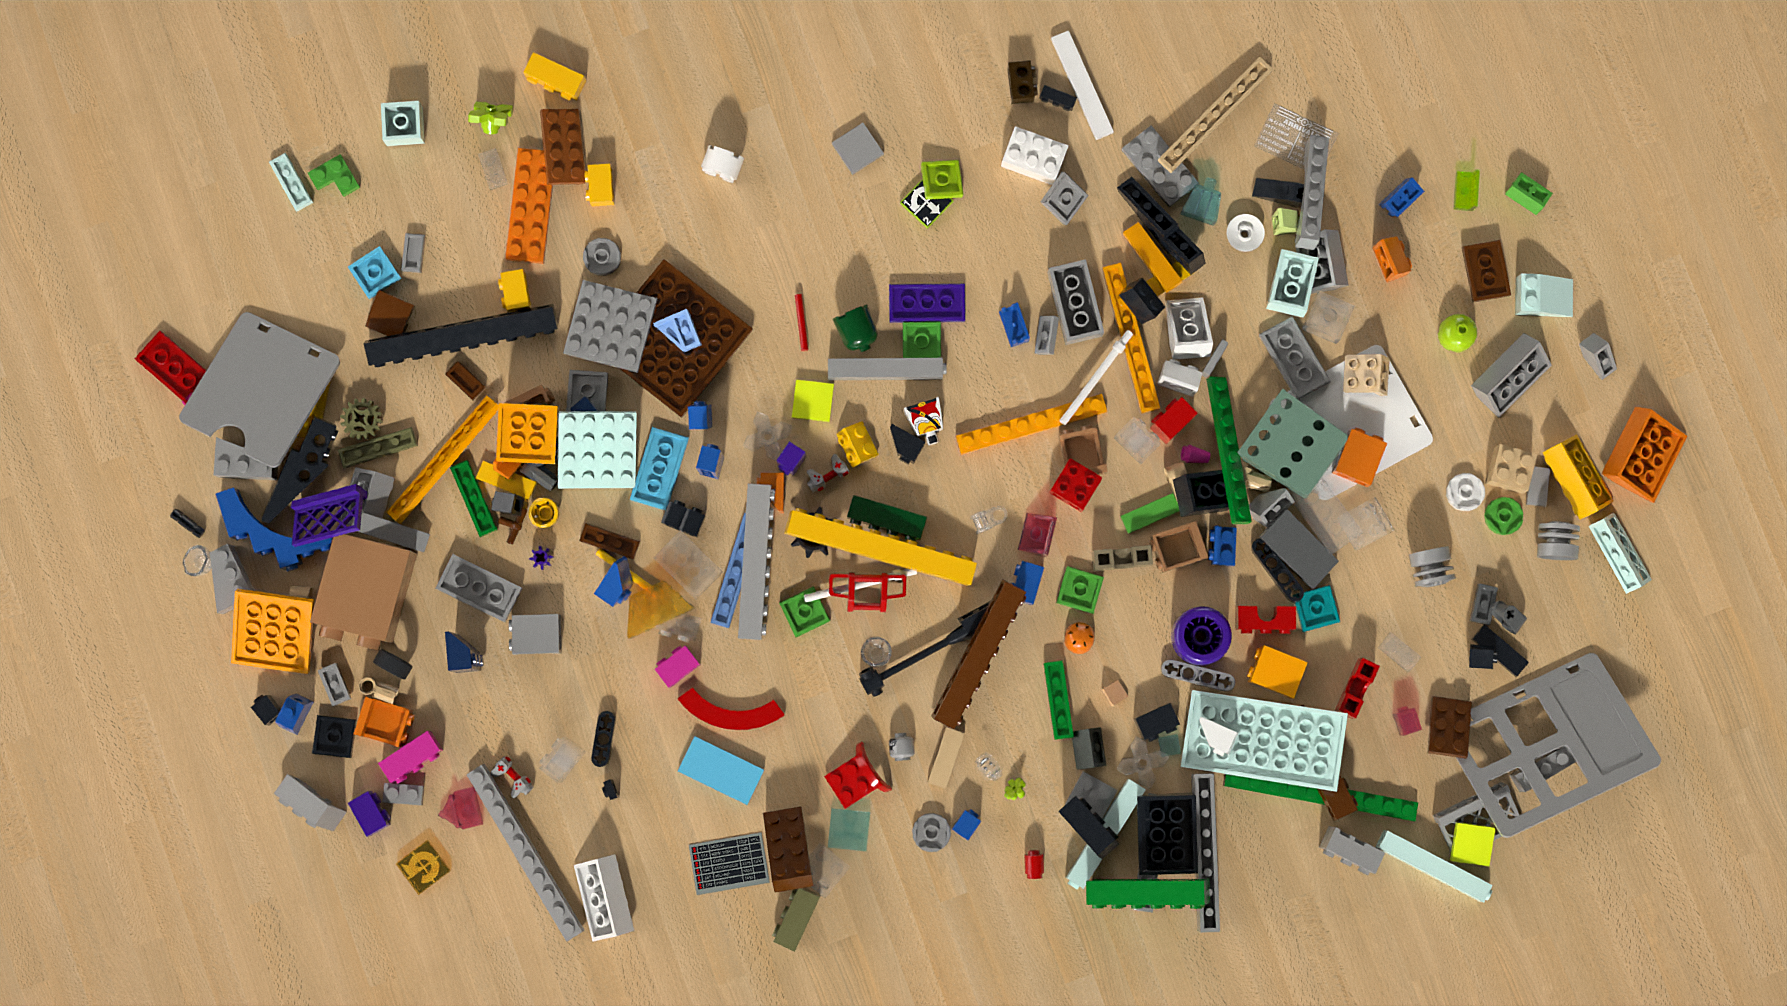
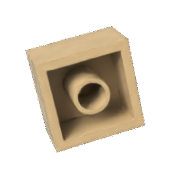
[1485,444,1538,494]

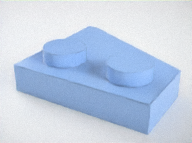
[653,309,702,352]

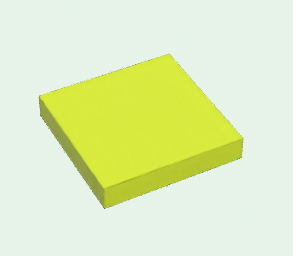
[792,380,834,422]
[1450,822,1495,866]

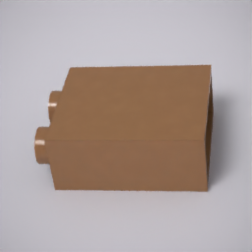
[310,534,417,651]

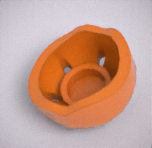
[1064,622,1095,654]

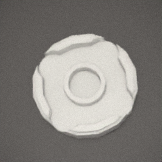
[1446,473,1485,511]

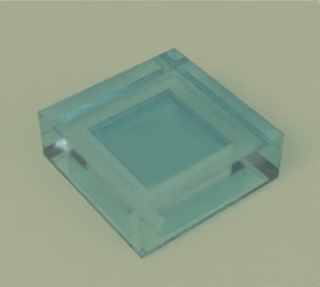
[1158,734,1181,757]

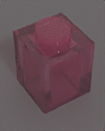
[1392,705,1422,736]

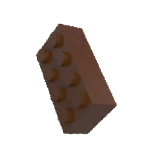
[763,806,814,893]

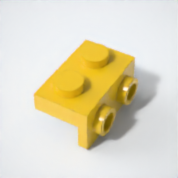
[837,421,879,468]

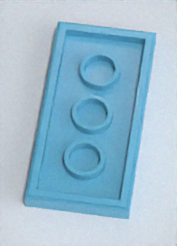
[630,427,689,511]
[678,736,764,805]

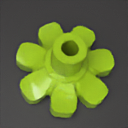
[1004,777,1026,800]

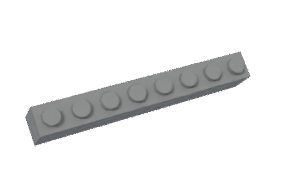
[738,483,775,640]
[1191,774,1220,932]

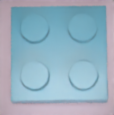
[348,246,402,299]

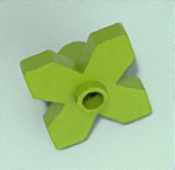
[468,101,513,134]

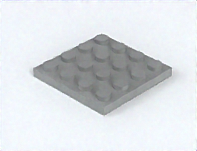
[563,280,657,373]

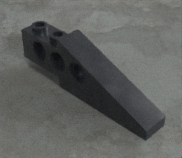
[1117,176,1206,275]
[261,415,338,523]

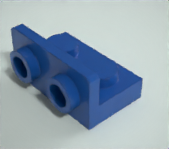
[1208,525,1237,566]

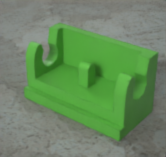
[1505,172,1553,215]

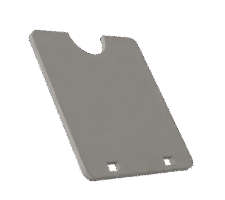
[179,312,340,468]

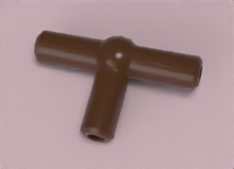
[498,508,527,545]

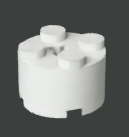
[701,145,744,183]

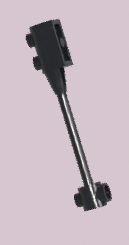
[859,600,991,697]

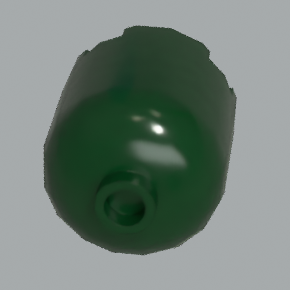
[832,304,878,352]

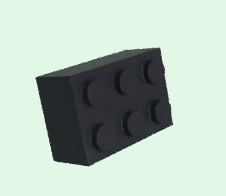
[1173,470,1229,517]
[1058,796,1119,859]

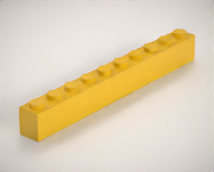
[784,508,977,586]

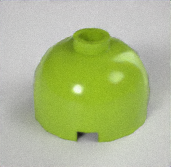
[1438,314,1477,353]

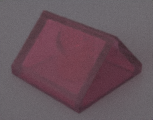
[1018,513,1057,557]

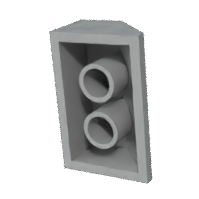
[1294,229,1349,294]
[339,467,395,526]

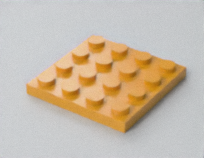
[231,589,314,674]

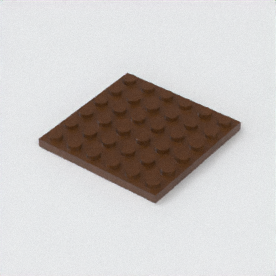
[619,259,753,418]

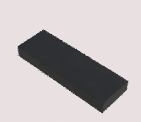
[1471,624,1529,677]

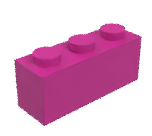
[378,731,443,784]

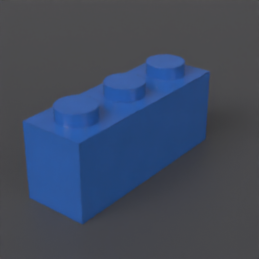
[696,444,724,480]

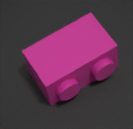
[654,645,701,688]

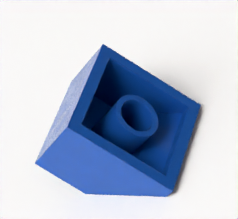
[594,556,633,607]

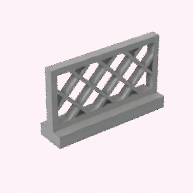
[1433,782,1519,852]

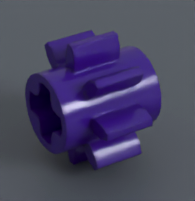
[529,546,554,570]

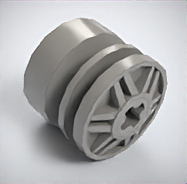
[1537,521,1580,560]
[1409,546,1456,587]

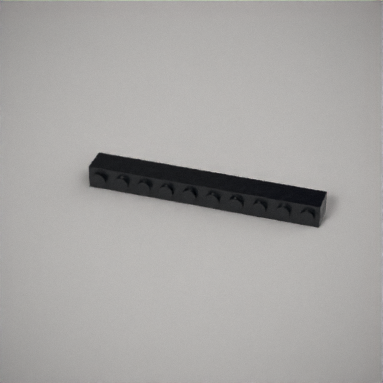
[363,304,558,367]

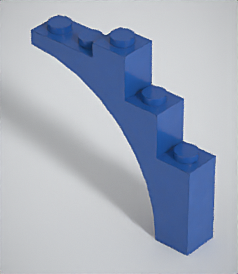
[216,487,333,572]

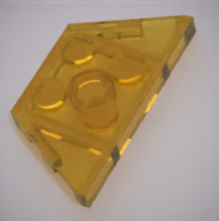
[627,580,695,639]

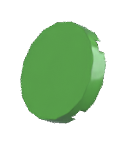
[1484,497,1524,535]

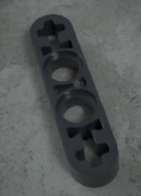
[1251,538,1304,603]

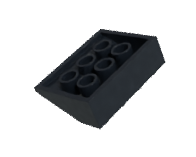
[1137,792,1198,875]

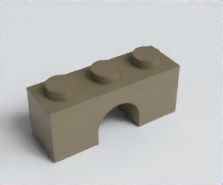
[1091,545,1153,571]

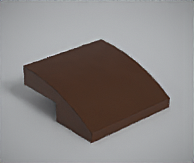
[365,290,415,336]

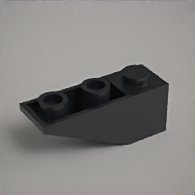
[1252,178,1304,209]

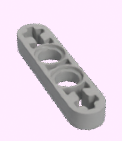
[1161,660,1235,691]

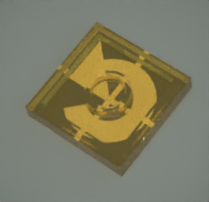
[396,840,451,895]

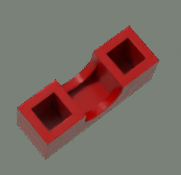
[1235,606,1296,634]
[1334,658,1380,719]

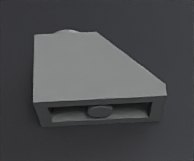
[1579,333,1617,380]
[1249,488,1295,527]

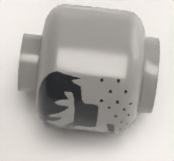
[889,733,915,761]

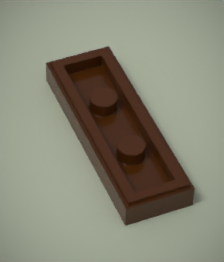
[579,523,640,560]

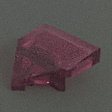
[438,787,483,829]

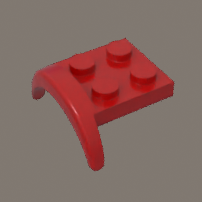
[824,741,892,809]

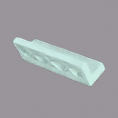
[1589,513,1652,594]

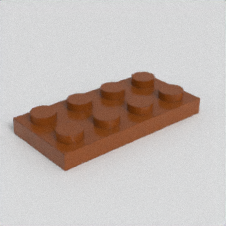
[540,109,586,185]

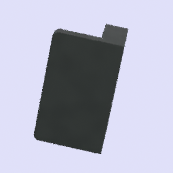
[1072,727,1107,770]

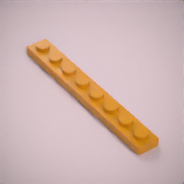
[1102,263,1160,414]
[956,394,1107,455]
[387,395,499,524]

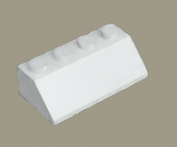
[574,854,634,941]

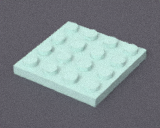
[558,411,637,489]

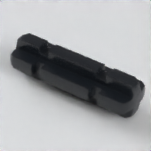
[170,509,205,538]

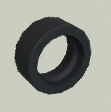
[373,649,413,680]

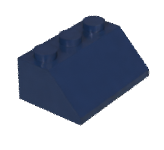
[445,631,484,673]

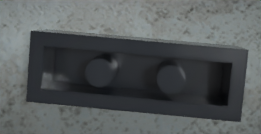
[1039,85,1077,111]

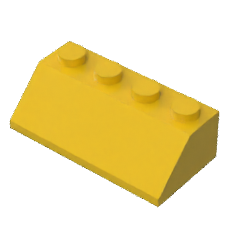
[1542,434,1614,520]

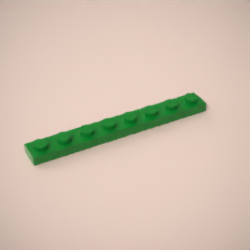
[1206,376,1252,524]

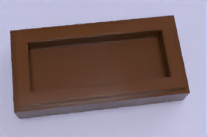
[445,361,486,401]

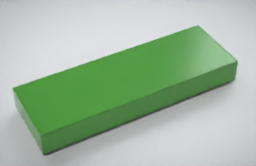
[1120,493,1180,534]

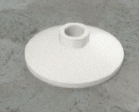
[1226,214,1265,252]

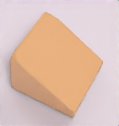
[1102,680,1128,706]

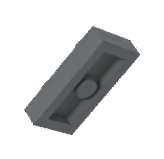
[1470,583,1498,626]

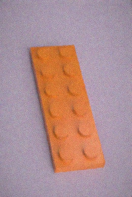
[505,148,553,264]

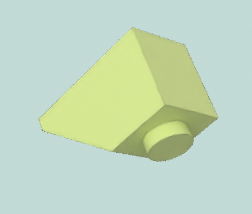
[1272,208,1300,235]

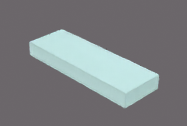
[269,153,313,212]

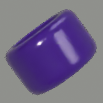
[1171,606,1232,665]

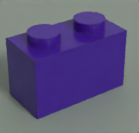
[776,441,806,476]
[348,791,391,837]

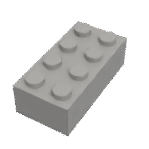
[1047,259,1104,345]

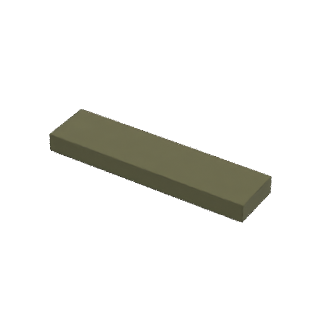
[338,427,418,469]

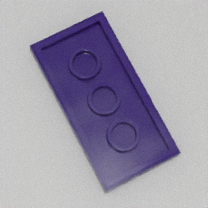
[889,283,965,323]

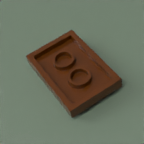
[1462,240,1511,303]
[1427,696,1472,759]

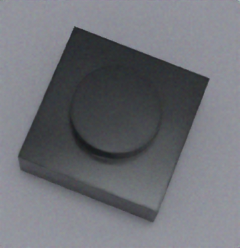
[602,779,619,800]

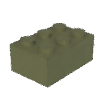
[772,888,821,952]

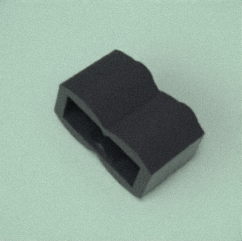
[661,500,706,538]

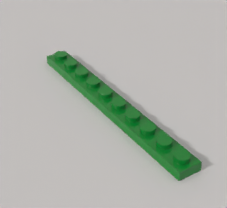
[1223,774,1418,822]

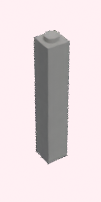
[828,358,947,381]

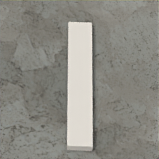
[1051,30,1114,140]

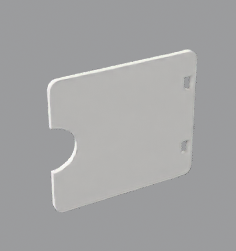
[1269,345,1433,500]

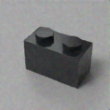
[1119,277,1166,324]
[1133,703,1180,742]

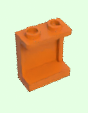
[1332,428,1387,487]
[354,697,415,747]

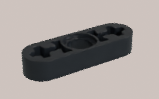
[591,711,616,767]

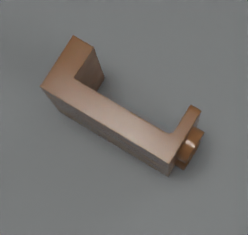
[504,384,556,406]
[1059,425,1108,475]

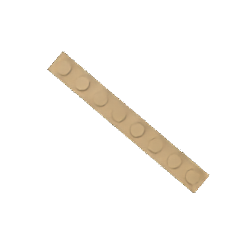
[1158,57,1273,173]

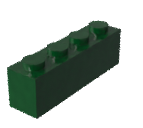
[847,495,927,542]

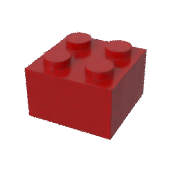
[1150,397,1198,444]

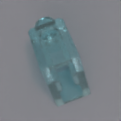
[1180,177,1221,226]

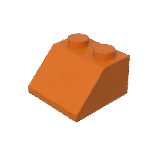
[1372,236,1412,283]

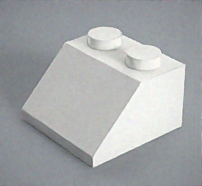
[1157,359,1202,397]

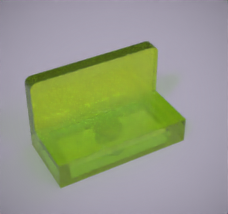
[1453,169,1480,211]

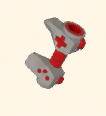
[807,454,849,492]
[490,756,534,798]

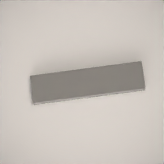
[351,512,430,552]

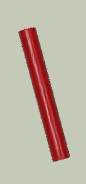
[795,294,809,351]

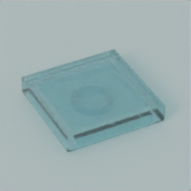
[828,808,870,851]

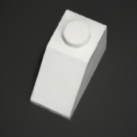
[1199,717,1238,756]

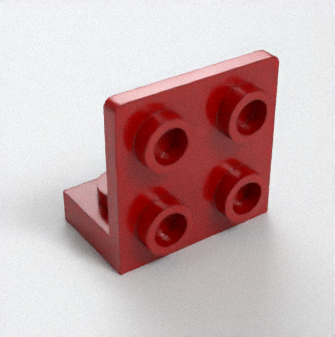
[1049,458,1102,513]

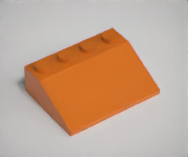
[1601,407,1688,503]

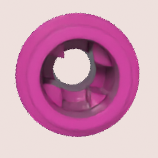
[1181,444,1210,463]

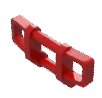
[829,572,907,613]

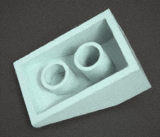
[1266,249,1319,317]
[1515,273,1573,317]

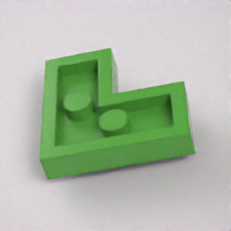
[308,154,360,197]

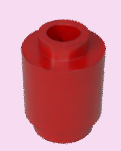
[1024,850,1044,879]

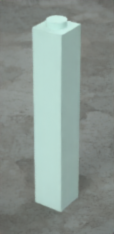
[1065,779,1146,889]
[1375,830,1493,903]

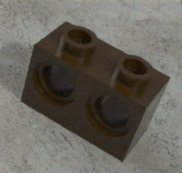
[1007,60,1038,104]

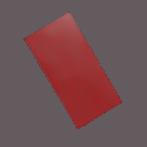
[134,331,207,404]

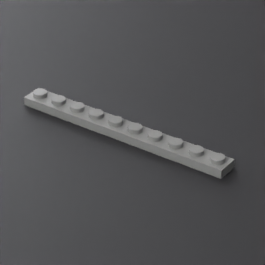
[466,764,585,942]

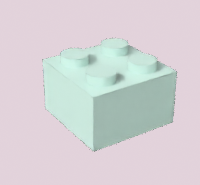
[381,101,425,146]

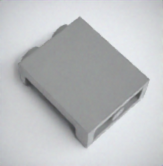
[509,614,561,655]

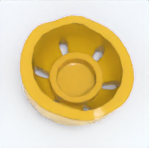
[529,498,560,528]

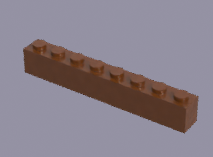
[931,579,1026,729]

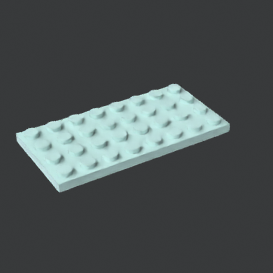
[1181,690,1348,792]

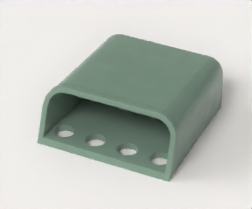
[1237,388,1348,498]

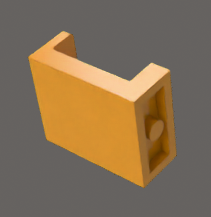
[1247,645,1308,699]

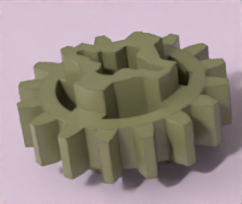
[340,398,383,440]

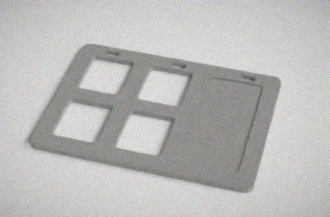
[1456,653,1661,838]

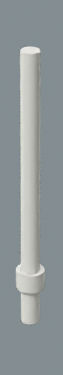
[1059,330,1133,425]
[804,569,917,602]

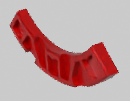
[677,687,785,730]

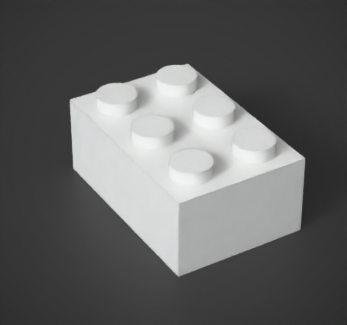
[1001,126,1068,185]

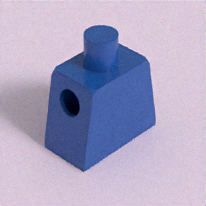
[275,693,314,735]

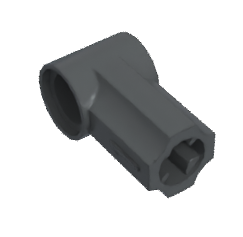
[520,463,558,492]

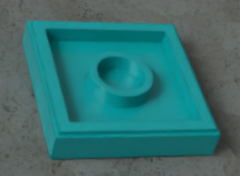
[1292,585,1341,632]

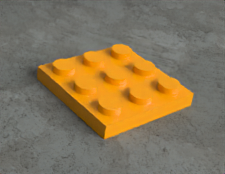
[496,403,558,464]

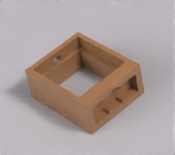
[1149,521,1208,573]

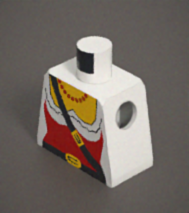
[904,397,943,446]

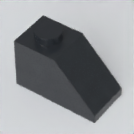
[890,424,925,465]

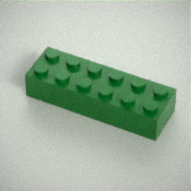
[1086,879,1210,909]

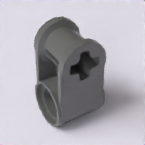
[1491,601,1527,635]

